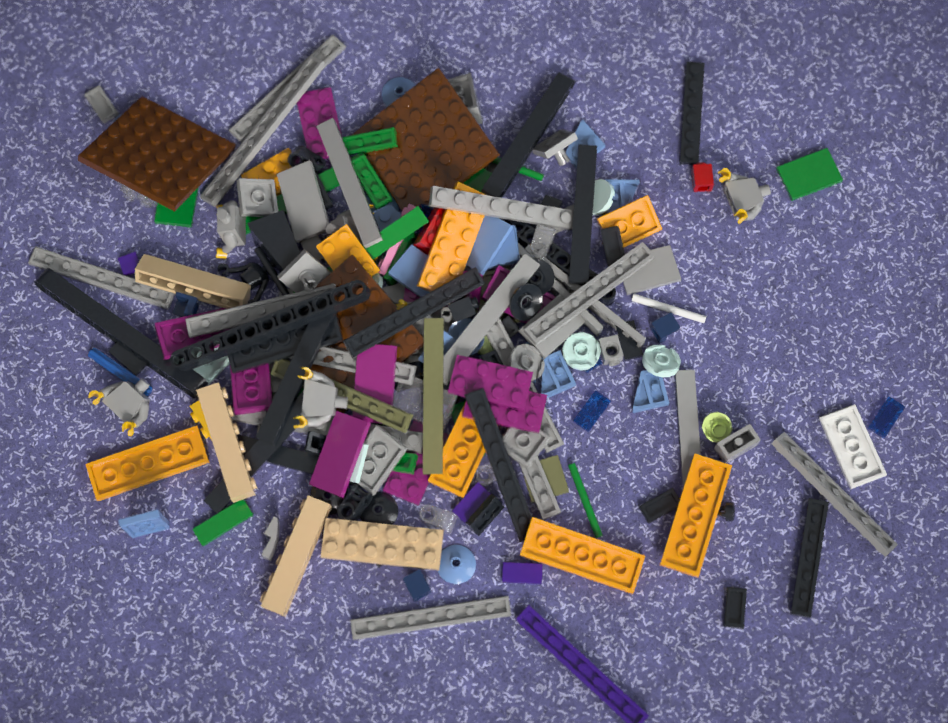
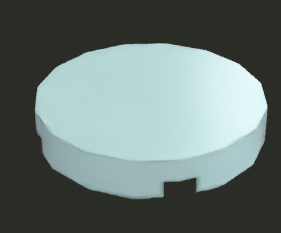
[593,179,615,216]
[562,332,601,371]
[642,345,681,377]

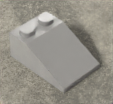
[448,73,483,124]

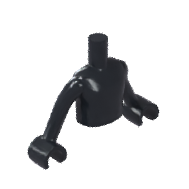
[217,261,275,304]

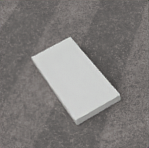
[819,404,887,489]

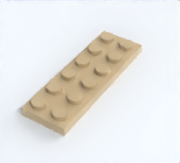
[321,518,444,570]

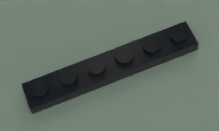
[680,61,705,165]
[790,498,829,619]

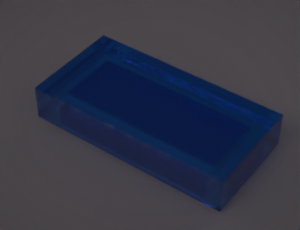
[573,390,611,433]
[868,396,905,439]

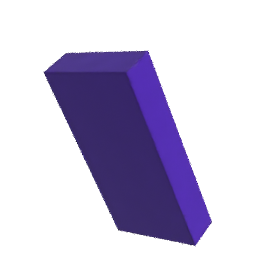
[452,482,491,525]
[502,562,543,585]

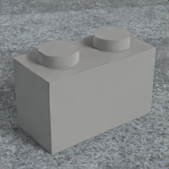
[714,424,761,464]

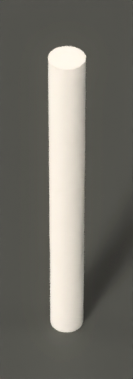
[632,294,706,323]

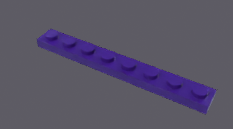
[515,605,649,723]

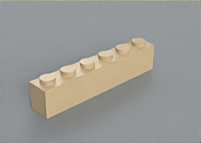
[135,254,251,309]
[196,382,257,503]
[260,495,332,617]

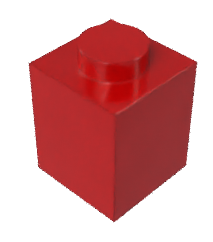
[691,162,714,192]

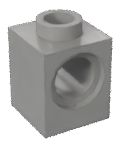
[598,334,623,366]

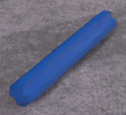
[88,348,153,396]

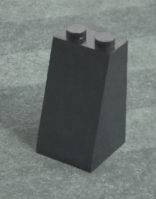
[247,210,300,273]

